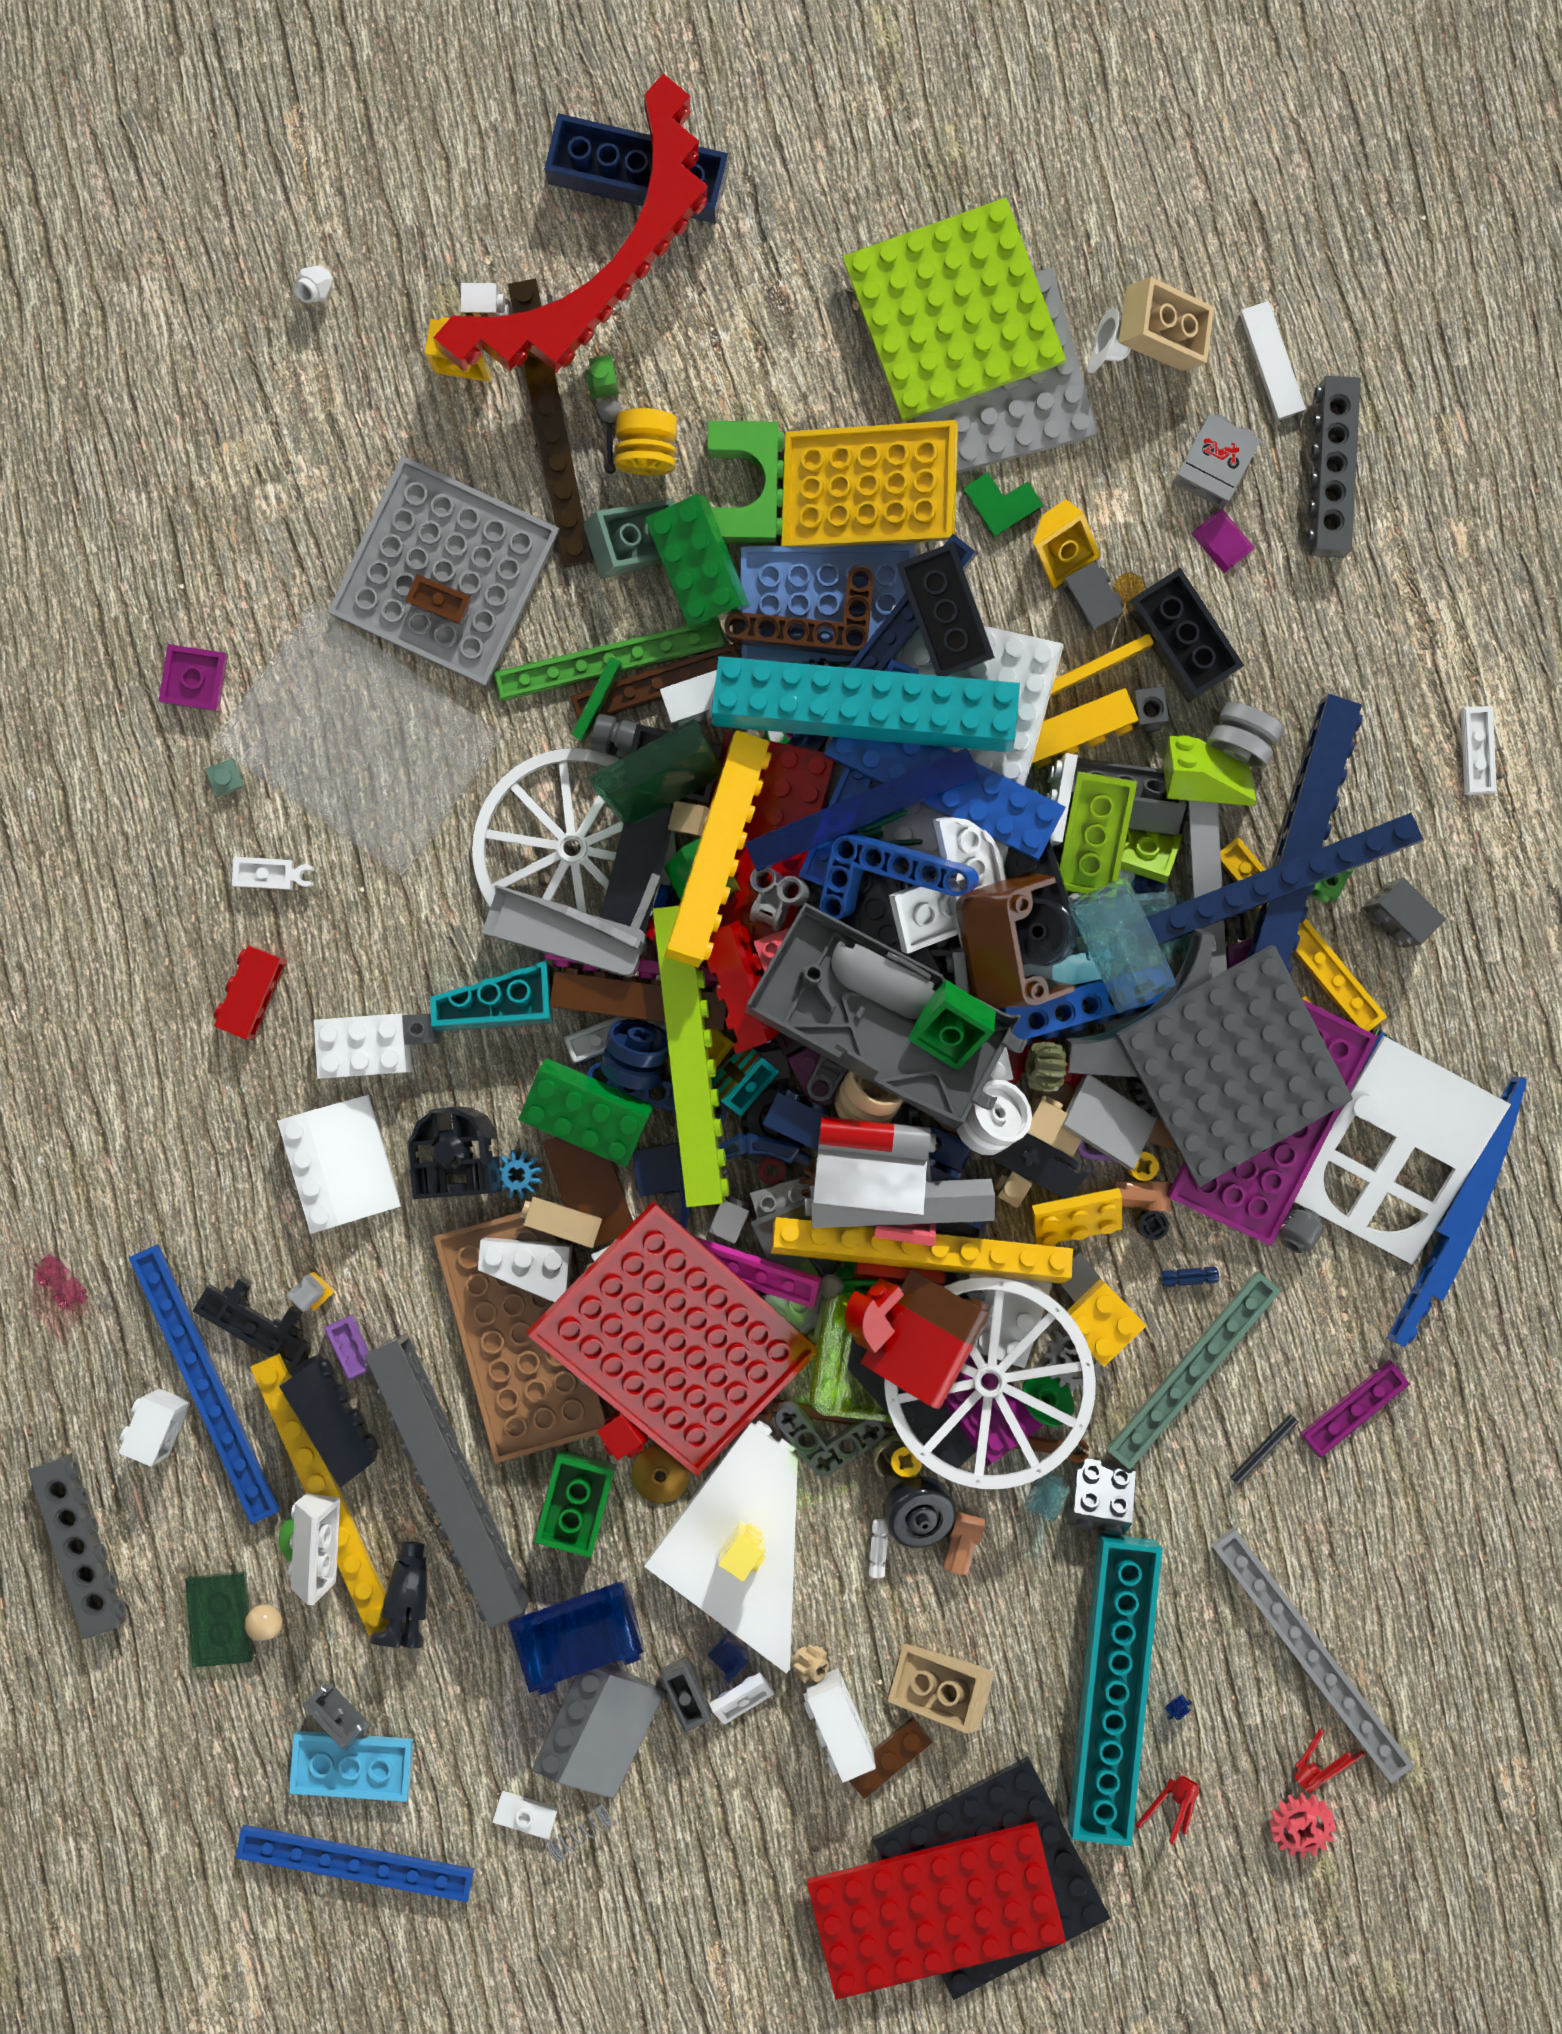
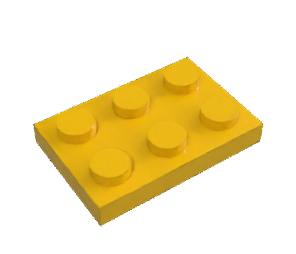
[1032,1188,1122,1246]

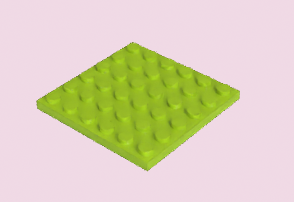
[842,197,1066,422]

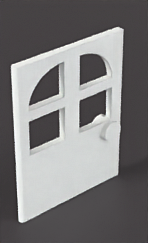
[1294,1035,1511,1265]

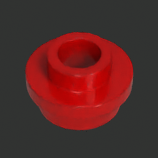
[757,1156,786,1185]

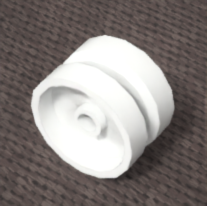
[957,1080,1032,1155]

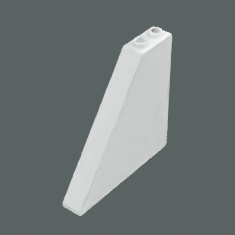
[644,1420,798,1674]

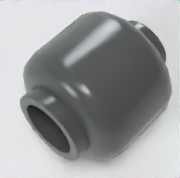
[1279,1208,1324,1253]

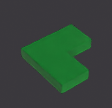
[963,473,1043,538]

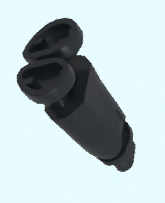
[369,1542,427,1648]

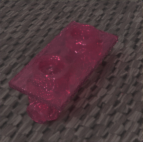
[33,1254,89,1313]

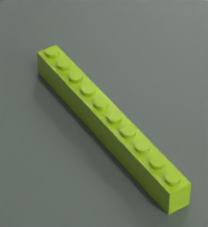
[653,906,730,1207]

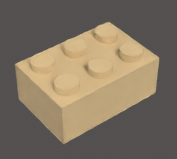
[1119,277,1214,371]

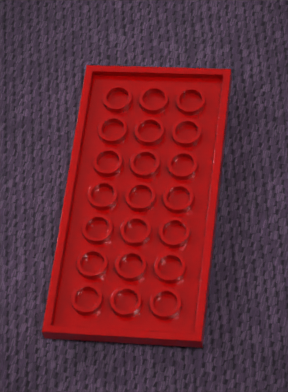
[697,731,836,975]
[807,1822,1066,2000]

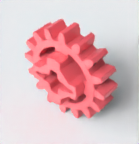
[1269,1793,1336,1858]

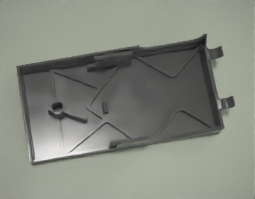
[744,903,1028,1130]

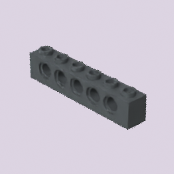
[1306,376,1361,558]
[27,1454,126,1639]

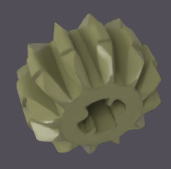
[1025,1042,1067,1092]

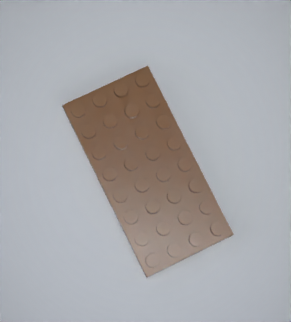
[433,1212,606,1463]

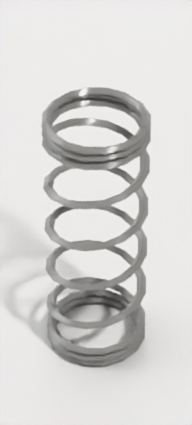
[547,1805,612,1862]

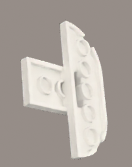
[889,817,1006,989]

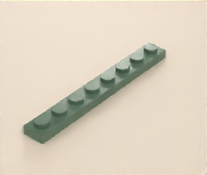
[1106,1271,1281,1470]

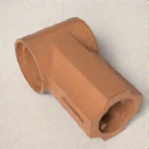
[1112,1180,1172,1211]
[943,1511,985,1575]

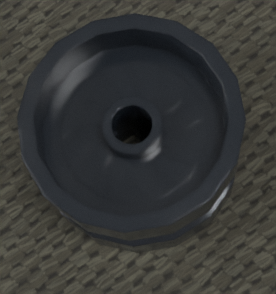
[1015,898,1078,966]

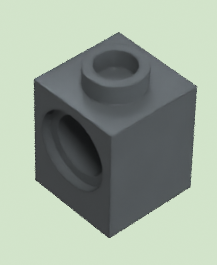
[1130,686,1169,733]
[402,1014,439,1045]

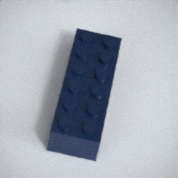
[544,113,729,224]

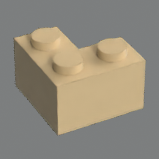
[1027,1095,1082,1157]

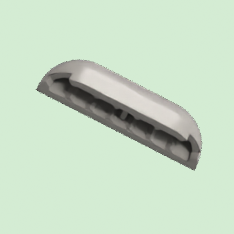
[831,942,935,1019]

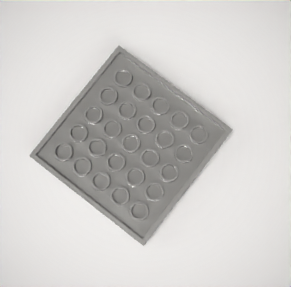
[913,268,1098,474]
[328,455,560,687]

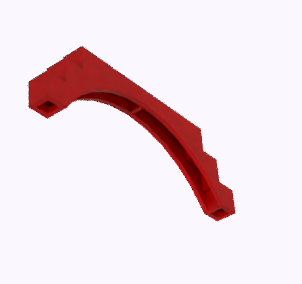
[433,73,708,373]

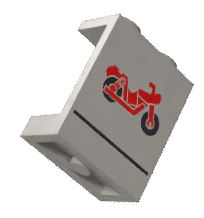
[1172,413,1261,509]

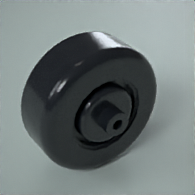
[883,1476,956,1548]

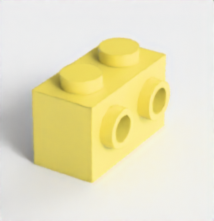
[718,1522,766,1582]

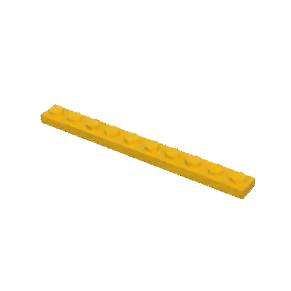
[250,1353,388,1635]

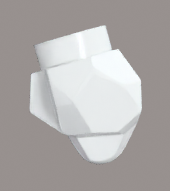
[294,266,333,303]

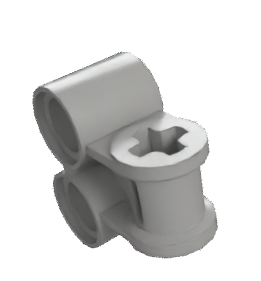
[750,866,810,932]

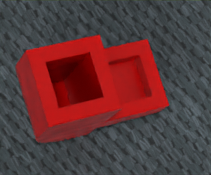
[845,1278,904,1353]

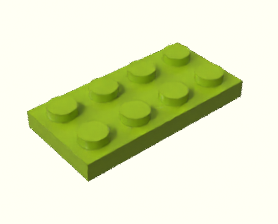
[1060,771,1137,899]

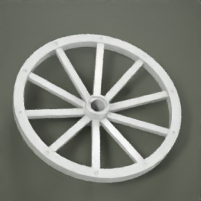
[472,748,676,918]
[884,1276,1096,1489]

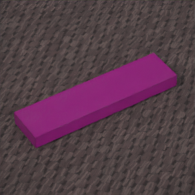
[1300,1360,1410,1458]

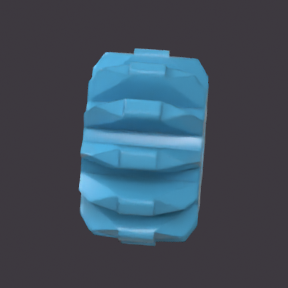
[500,1150,543,1199]

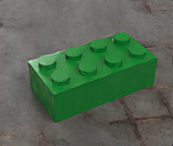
[645,494,750,630]
[518,1058,655,1168]

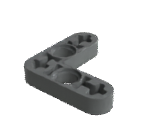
[776,1401,885,1477]

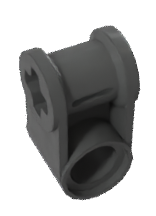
[806,1055,847,1102]

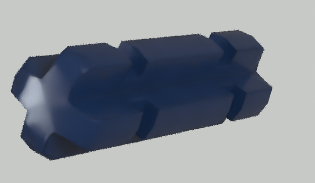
[1161,1266,1219,1287]

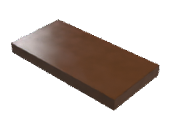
[541,1137,634,1252]

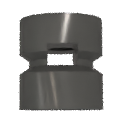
[590,713,639,760]

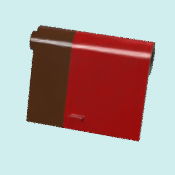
[860,1269,991,1409]

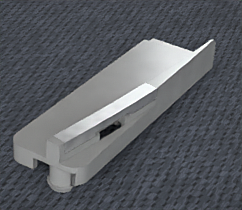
[482,885,647,977]

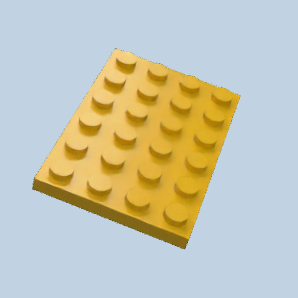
[781,420,958,547]

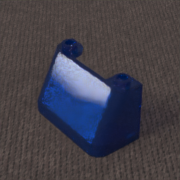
[508,1579,645,1696]

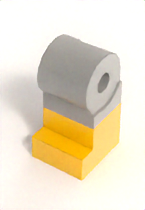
[287,1271,335,1311]

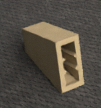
[520,1196,602,1248]

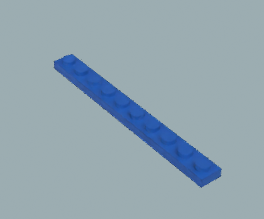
[129,1244,280,1525]

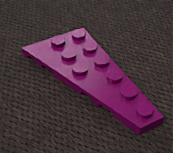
[943,1354,1044,1466]

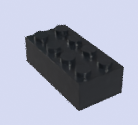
[896,542,995,676]
[1126,568,1245,703]

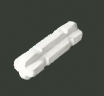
[869,1519,888,1578]

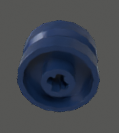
[600,1019,669,1090]

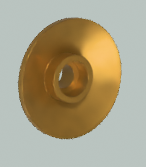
[632,1444,690,1503]

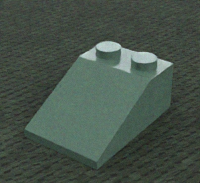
[583,498,674,579]

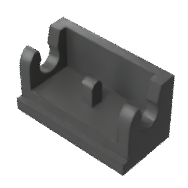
[302,1683,371,1750]

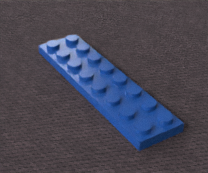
[824,737,1066,862]

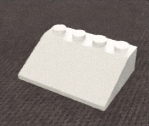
[277,1095,402,1234]

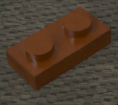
[405,574,472,625]

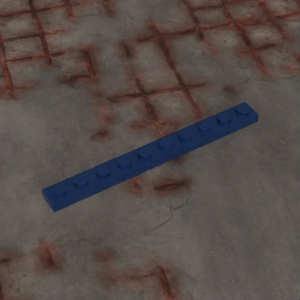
[787,534,977,752]
[1131,813,1423,952]

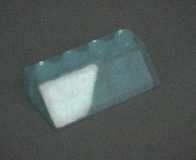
[1068,876,1177,1014]

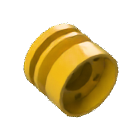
[615,408,677,476]

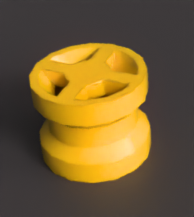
[1126,1151,1159,1181]
[891,1447,922,1478]

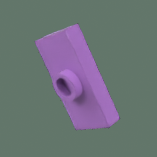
[324,1314,369,1381]

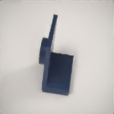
[632,1143,683,1197]

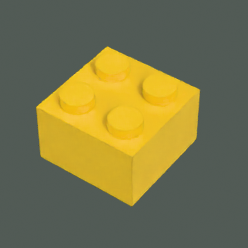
[1067,1279,1147,1367]

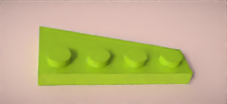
[1056,820,1183,884]

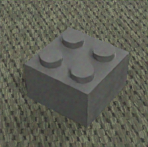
[1362,878,1446,948]

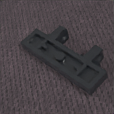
[193,1277,311,1369]

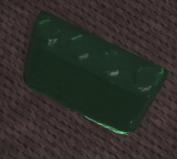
[588,719,723,825]

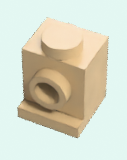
[993,1167,1033,1209]

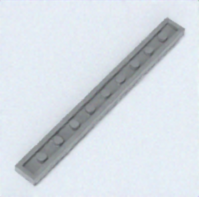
[1210,1527,1414,1784]

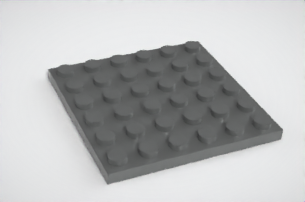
[1116,945,1353,1187]

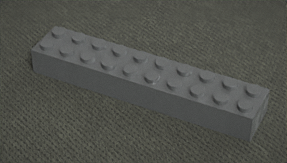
[364,1332,529,1628]

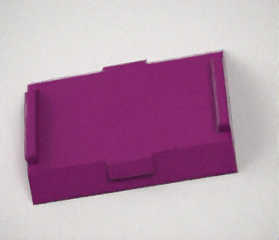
[1191,509,1255,573]

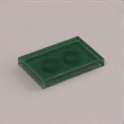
[185,1571,254,1668]

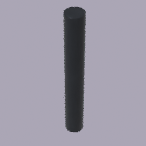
[1230,1414,1299,1485]

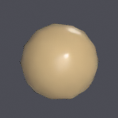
[244,1604,283,1641]

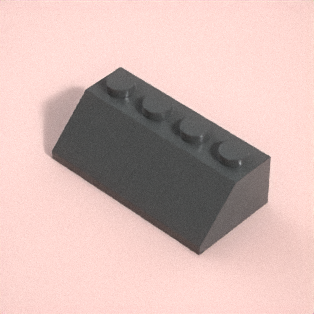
[1066,758,1186,835]

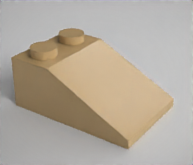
[888,1644,995,1734]

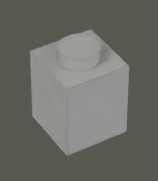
[708,1196,750,1243]

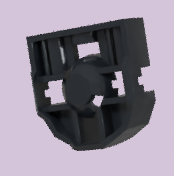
[407,1106,502,1199]

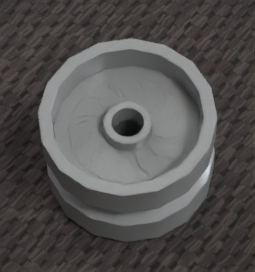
[1207,702,1285,768]

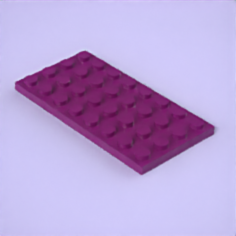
[1167,999,1378,1246]

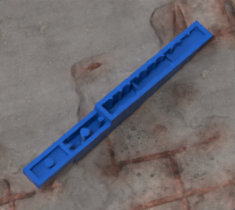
[1386,1077,1527,1347]

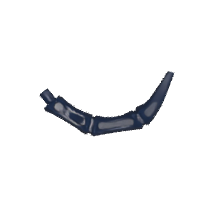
[679,1132,813,1228]

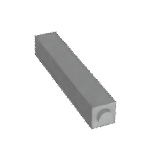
[805,1179,995,1228]

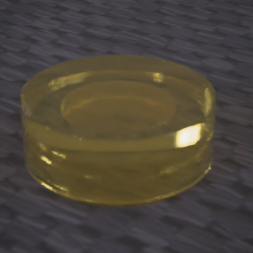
[1113,573,1144,604]

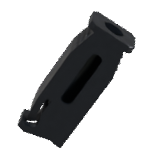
[989,1133,1092,1199]

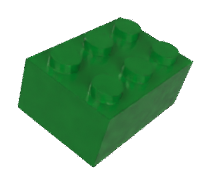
[534,1450,617,1558]

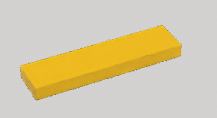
[1050,634,1154,697]

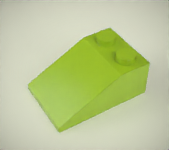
[1163,735,1257,806]

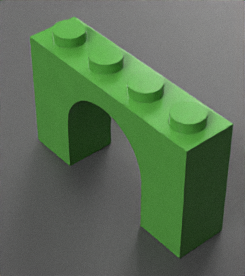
[708,420,784,545]

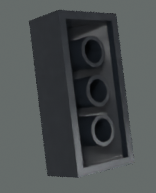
[279,1353,379,1488]

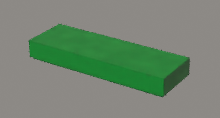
[571,657,623,745]

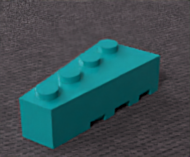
[430,960,553,1032]

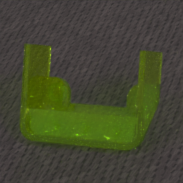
[809,1292,893,1422]

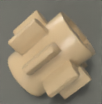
[792,1645,829,1684]

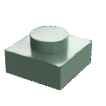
[205,758,245,797]

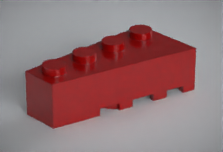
[706,920,780,1054]

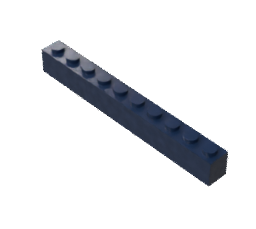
[1246,694,1363,974]

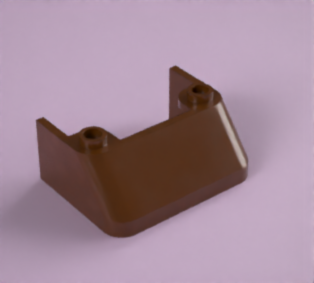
[956,872,1075,1008]

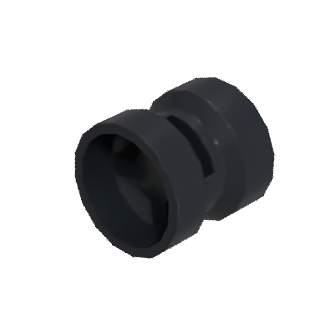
[1135,1210,1169,1240]

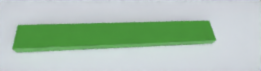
[493,621,725,702]

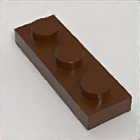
[849,1716,932,1799]

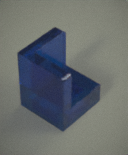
[708,1632,749,1683]

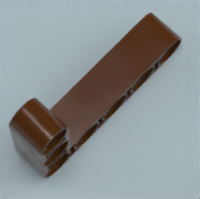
[724,566,874,656]

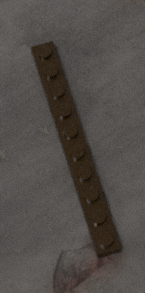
[508,278,593,568]

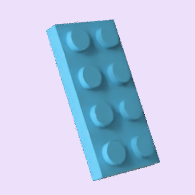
[289,1731,413,1802]

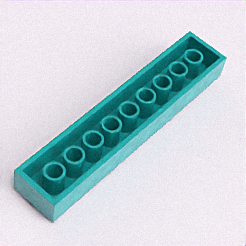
[712,656,1020,753]
[1067,1533,1163,1846]

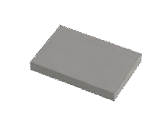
[1061,1074,1157,1170]

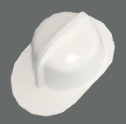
[1088,308,1131,373]

